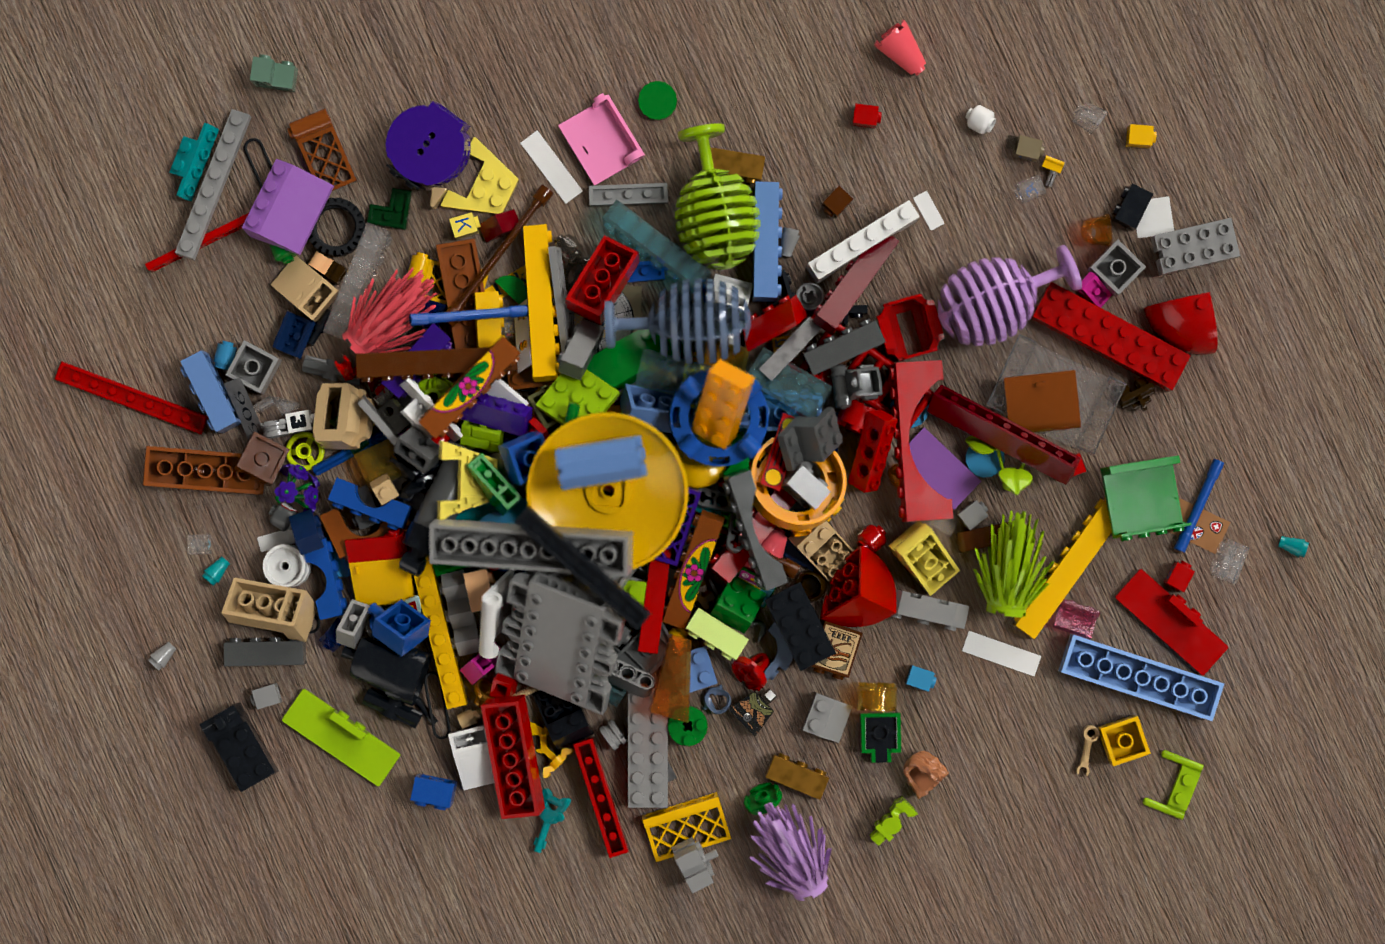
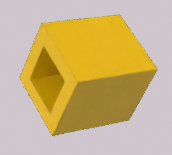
[1126,124,1157,148]

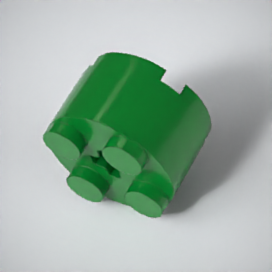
[668,705,708,746]

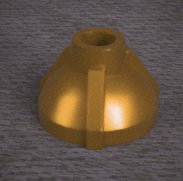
[474,678,495,707]

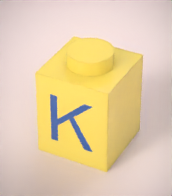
[449,212,481,240]

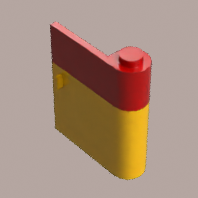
[345,528,416,605]

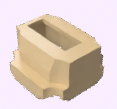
[313,383,375,450]

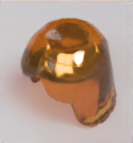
[1081,214,1113,246]

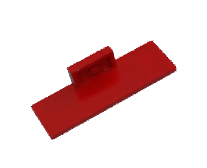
[1115,569,1228,676]

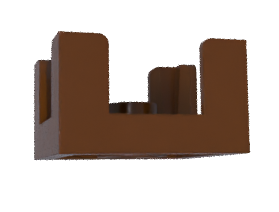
[234,431,290,487]

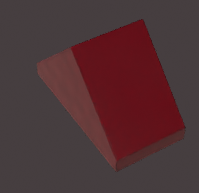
[480,210,519,243]

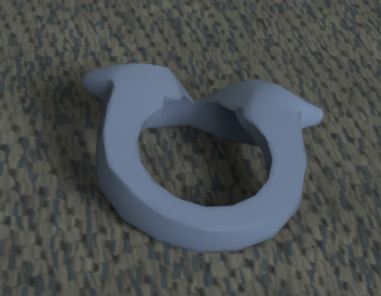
[703,684,731,714]

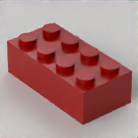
[565,235,640,325]

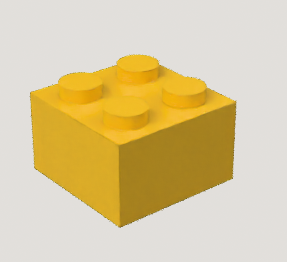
[1097,715,1151,766]

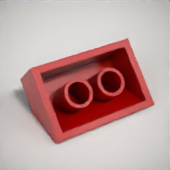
[743,295,808,352]

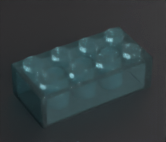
[747,348,832,417]

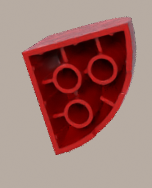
[1144,292,1218,355]
[821,545,897,627]

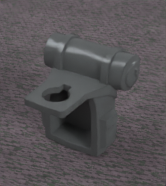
[830,364,883,409]

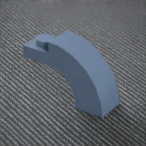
[764,621,793,680]

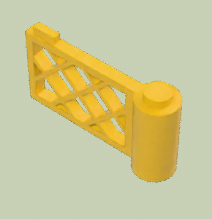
[407,252,488,305]

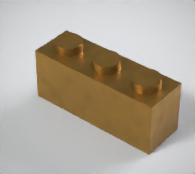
[710,147,765,184]
[765,752,829,800]

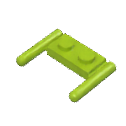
[1143,750,1204,820]

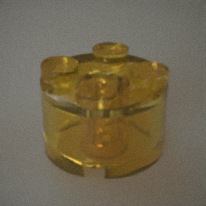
[857,682,897,711]

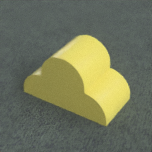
[888,521,960,596]

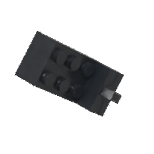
[199,703,279,792]

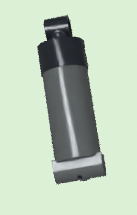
[399,441,478,577]

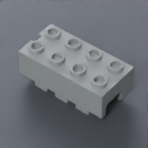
[1151,218,1240,276]

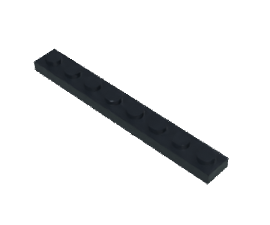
[514,506,651,630]

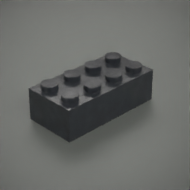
[764,582,836,671]

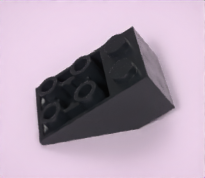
[532,690,594,750]

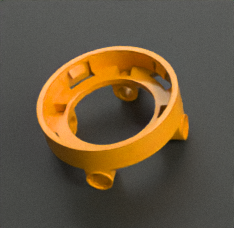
[749,437,847,537]

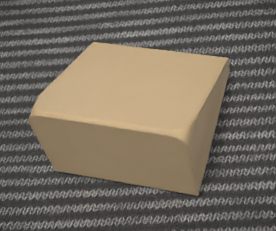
[430,187,448,209]

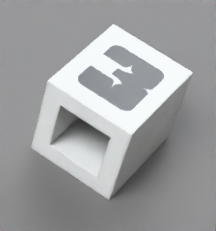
[285,410,315,434]

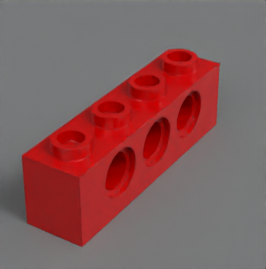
[848,409,898,493]

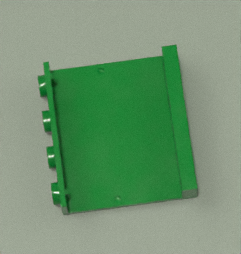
[1100,455,1192,541]

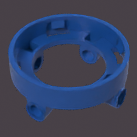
[669,368,769,466]

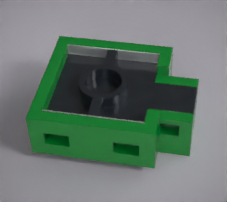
[860,712,901,763]

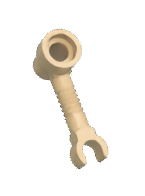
[1076,725,1100,776]

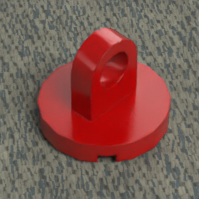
[731,653,770,691]

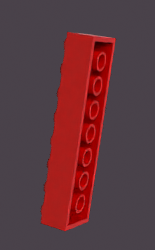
[1031,282,1191,392]

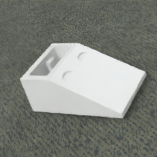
[448,724,495,790]

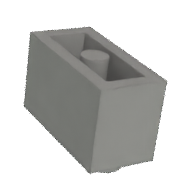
[336,599,370,649]

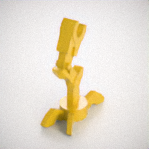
[530,722,574,778]

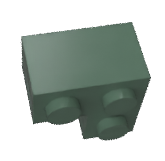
[250,54,298,92]

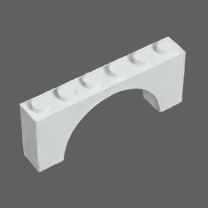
[806,200,920,284]

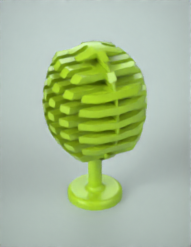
[675,123,761,270]

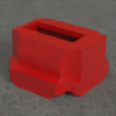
[876,294,944,362]

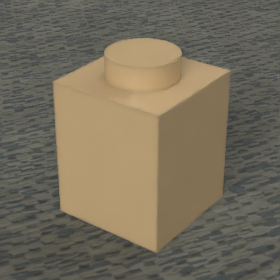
[370,473,399,505]

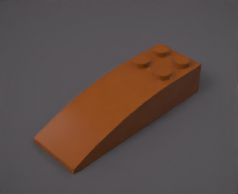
[143,446,264,495]

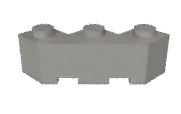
[439,570,480,656]
[891,589,970,631]

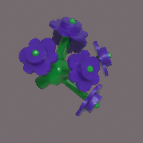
[275,464,320,513]

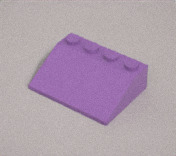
[242,159,334,255]

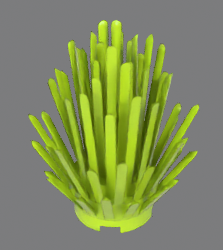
[973,510,1054,617]

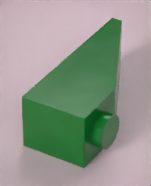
[467,453,522,516]

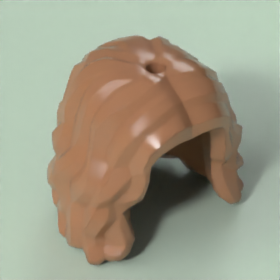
[903,751,949,799]

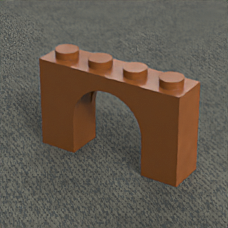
[320,497,411,561]

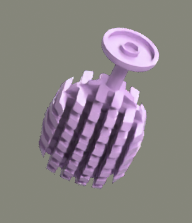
[938,245,1082,346]

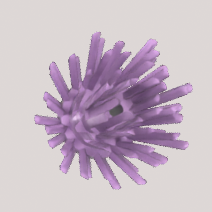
[749,802,832,901]

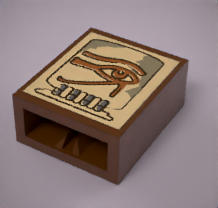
[812,620,863,680]

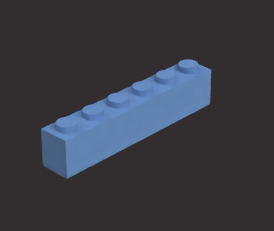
[752,181,783,302]

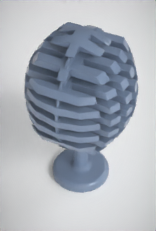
[605,278,751,365]

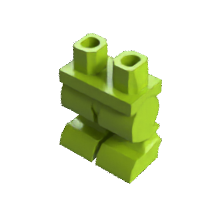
[869,796,918,846]

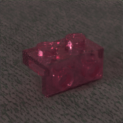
[1053,599,1100,640]

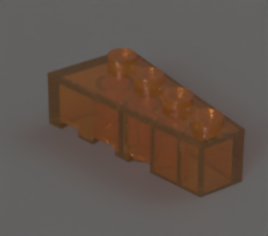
[649,634,691,723]

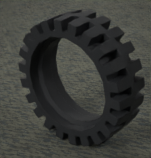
[309,198,366,257]

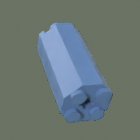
[555,435,648,490]

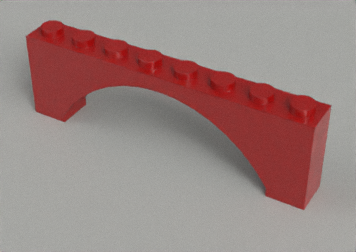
[889,360,953,522]

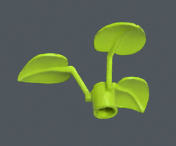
[965,436,1033,495]

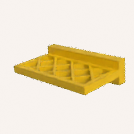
[642,792,731,862]

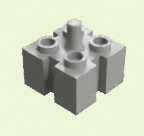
[671,837,719,894]

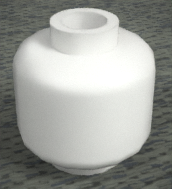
[966,105,996,134]

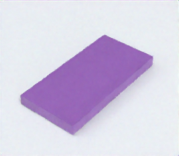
[909,427,981,510]

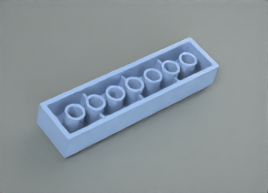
[1058,634,1224,721]

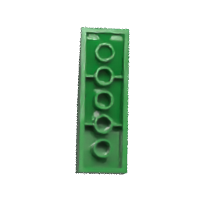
[587,329,685,391]

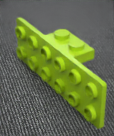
[282,688,401,787]

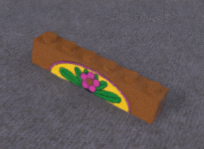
[418,335,521,439]
[662,510,725,630]

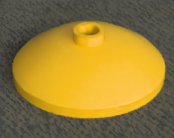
[675,436,728,488]

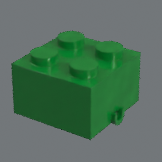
[710,576,766,634]

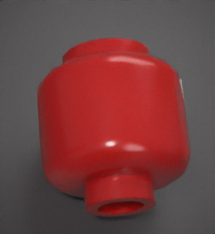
[857,524,886,553]

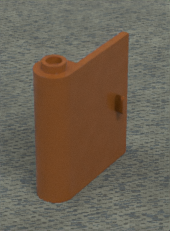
[1004,370,1081,433]

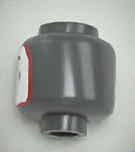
[268,502,298,532]

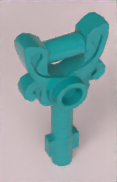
[533,788,571,853]

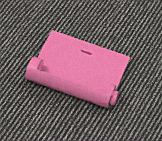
[558,94,645,186]

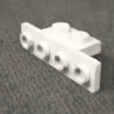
[400,378,463,442]

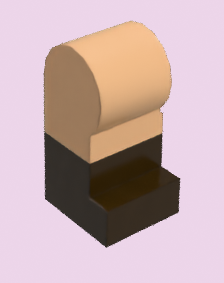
[308,251,348,284]

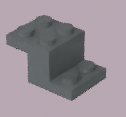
[777,407,843,471]

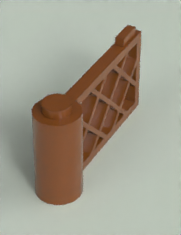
[287,108,357,191]

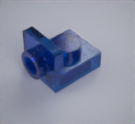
[319,617,342,652]

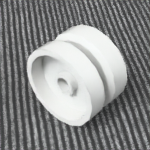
[263,544,312,588]

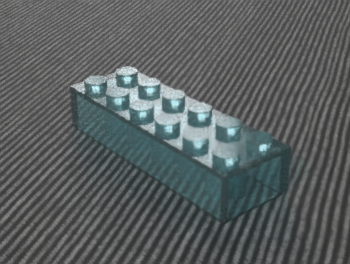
[602,200,711,295]

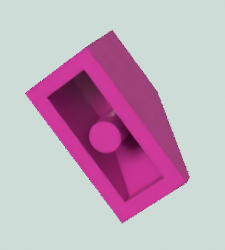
[460,642,501,685]

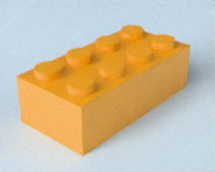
[691,359,755,450]

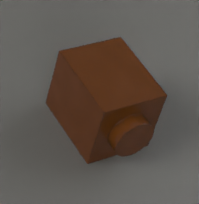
[822,186,853,218]

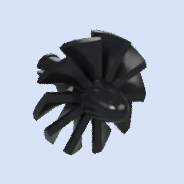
[389,452,441,503]

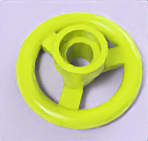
[286,432,325,471]

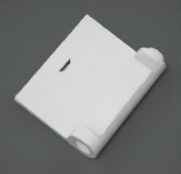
[479,569,514,659]

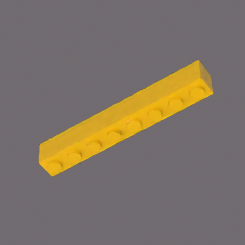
[523,224,561,382]
[1013,497,1112,639]
[414,557,468,709]

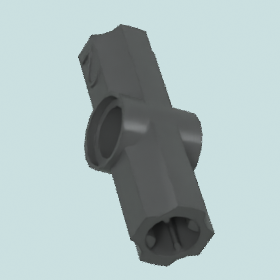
[302,355,361,386]

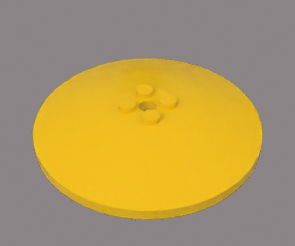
[527,412,688,569]

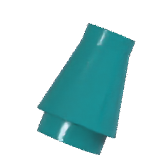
[1278,536,1309,558]
[202,556,230,586]

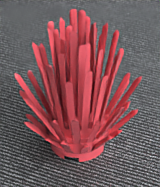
[342,267,438,354]

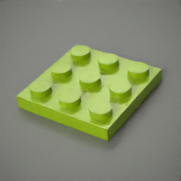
[536,369,620,425]

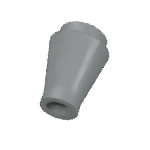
[781,227,800,257]
[148,642,177,670]

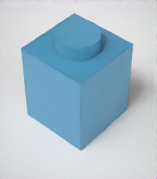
[905,665,937,692]

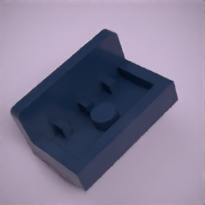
[272,311,315,359]

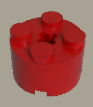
[837,400,875,435]

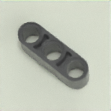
[607,659,655,698]

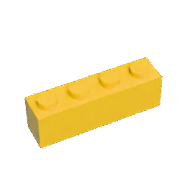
[473,291,505,348]

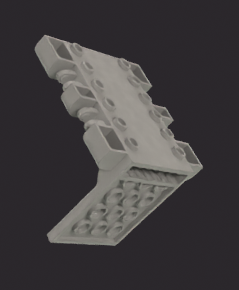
[495,568,637,715]

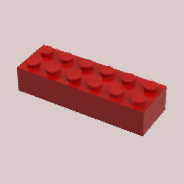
[481,695,545,819]

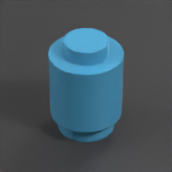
[214,340,237,370]

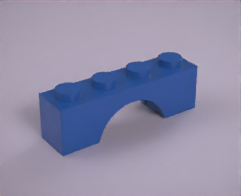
[328,477,413,530]
[304,536,348,620]

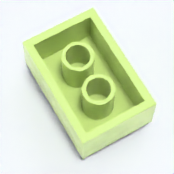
[686,607,749,661]

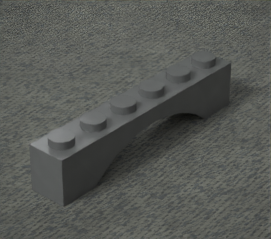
[722,469,788,591]

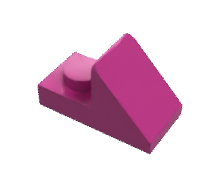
[1077,271,1112,308]

